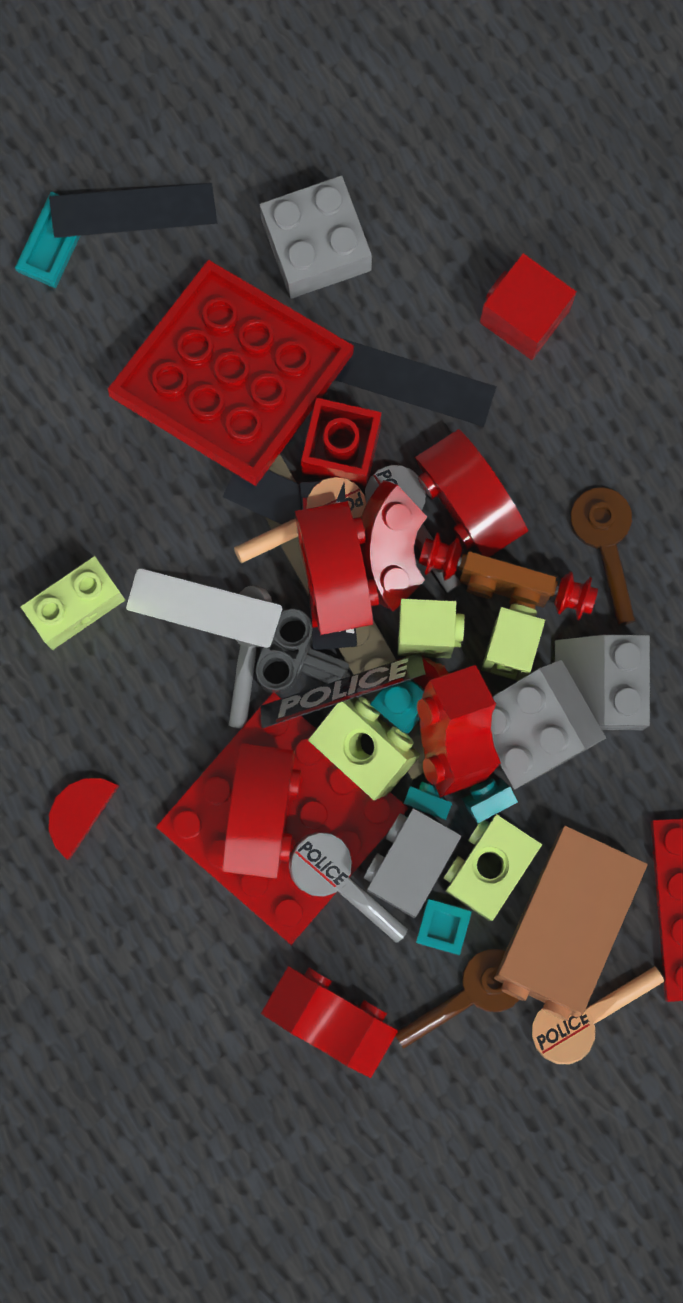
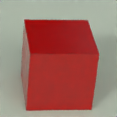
[480,253,577,360]
[301,398,382,490]

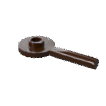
[571,488,635,626]
[395,949,520,1049]

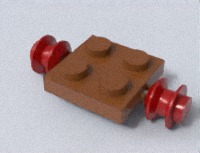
[418,532,598,620]

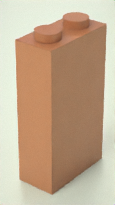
[494,826,648,1021]

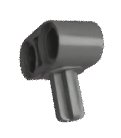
[256,609,349,695]

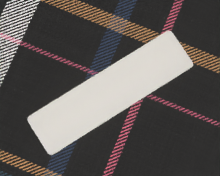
[126,569,282,648]

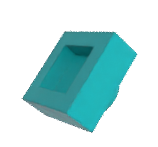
[370,679,425,734]
[462,778,518,823]
[403,782,452,820]
[416,899,472,955]

